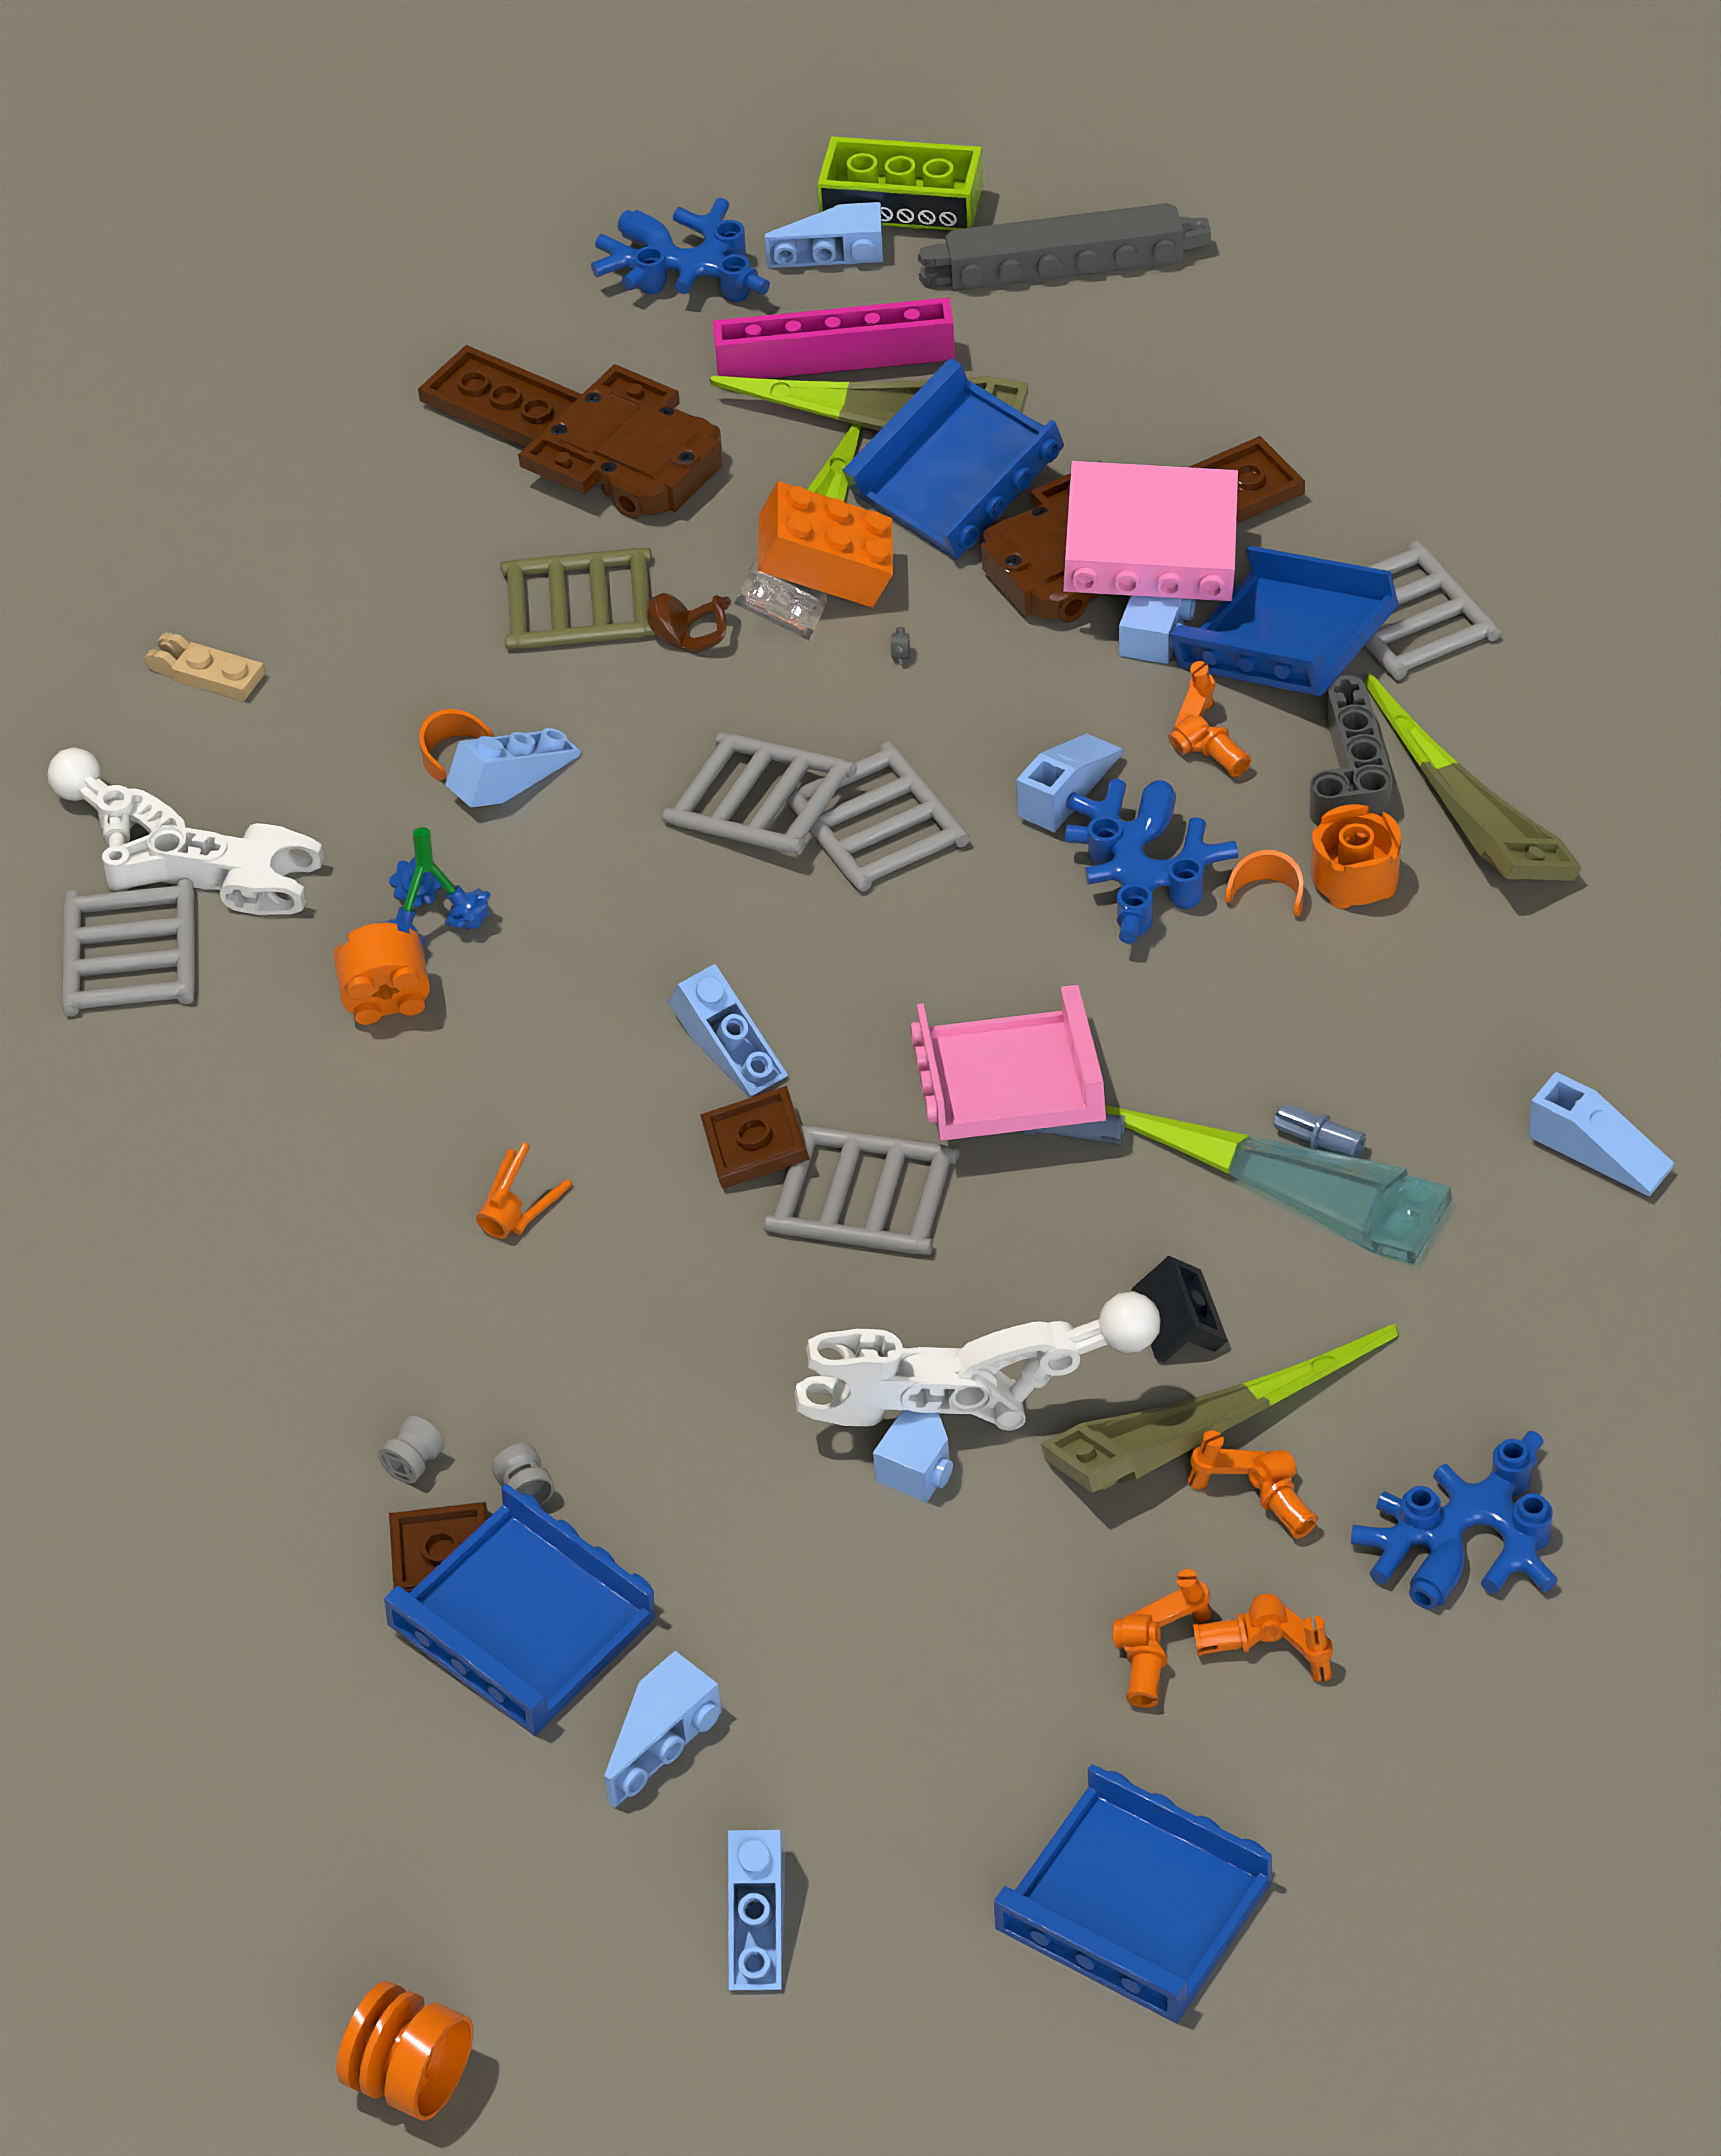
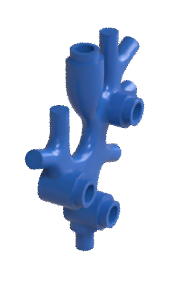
[591,198,770,302]
[1065,779,1238,944]
[1351,1431,1558,1609]

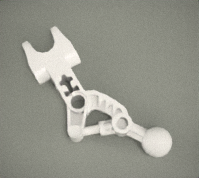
[47,747,324,915]
[794,1291,1161,1431]

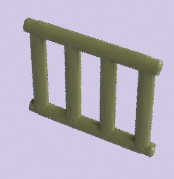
[501,548,656,650]

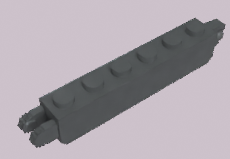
[918,203,1211,291]

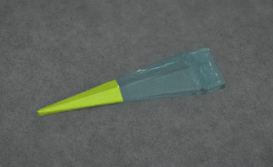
[1105,1105,1452,1265]

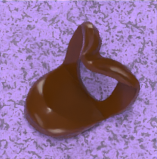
[646,593,731,652]

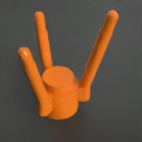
[476,1142,572,1239]

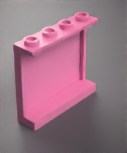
[1063,461,1238,601]
[910,985,1106,1141]

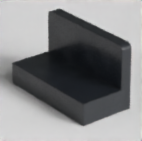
[1131,1256,1228,1362]

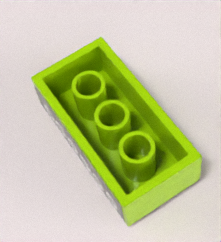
[817,136,984,231]

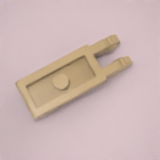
[144,632,265,702]

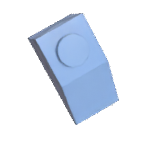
[873,1410,953,1503]

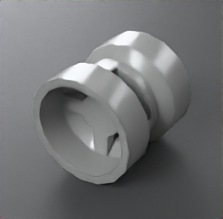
[378,1415,445,1484]
[491,1443,555,1506]

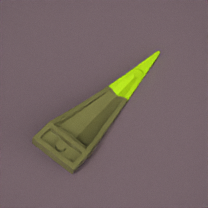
[710,376,1029,431]
[1364,673,1582,881]
[1041,1324,1399,1493]

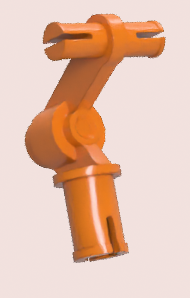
[1168,661,1252,778]
[1187,1430,1319,1539]
[1113,1569,1213,1708]
[1193,1593,1333,1682]

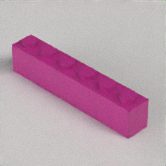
[712,298,955,379]

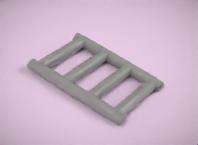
[1364,541,1501,680]
[662,732,857,855]
[786,741,970,892]
[62,879,195,1016]
[764,1125,960,1256]

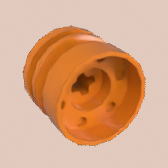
[336,1980,474,2122]

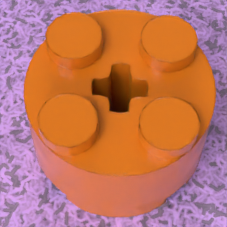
[1311,804,1401,909]
[333,923,430,1025]

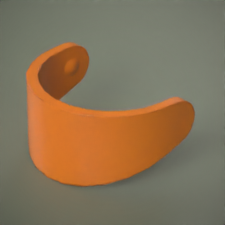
[419,709,494,781]
[1225,849,1304,917]

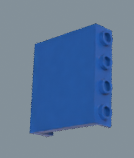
[842,358,1065,560]
[1170,546,1399,696]
[384,1484,655,1736]
[994,1764,1272,2024]

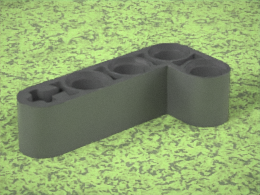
[1310,675,1392,826]

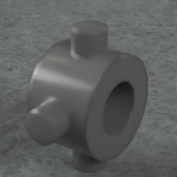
[891,627,910,664]

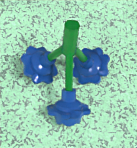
[376,827,491,945]

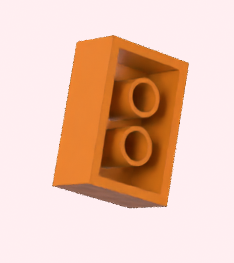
[758,481,893,608]

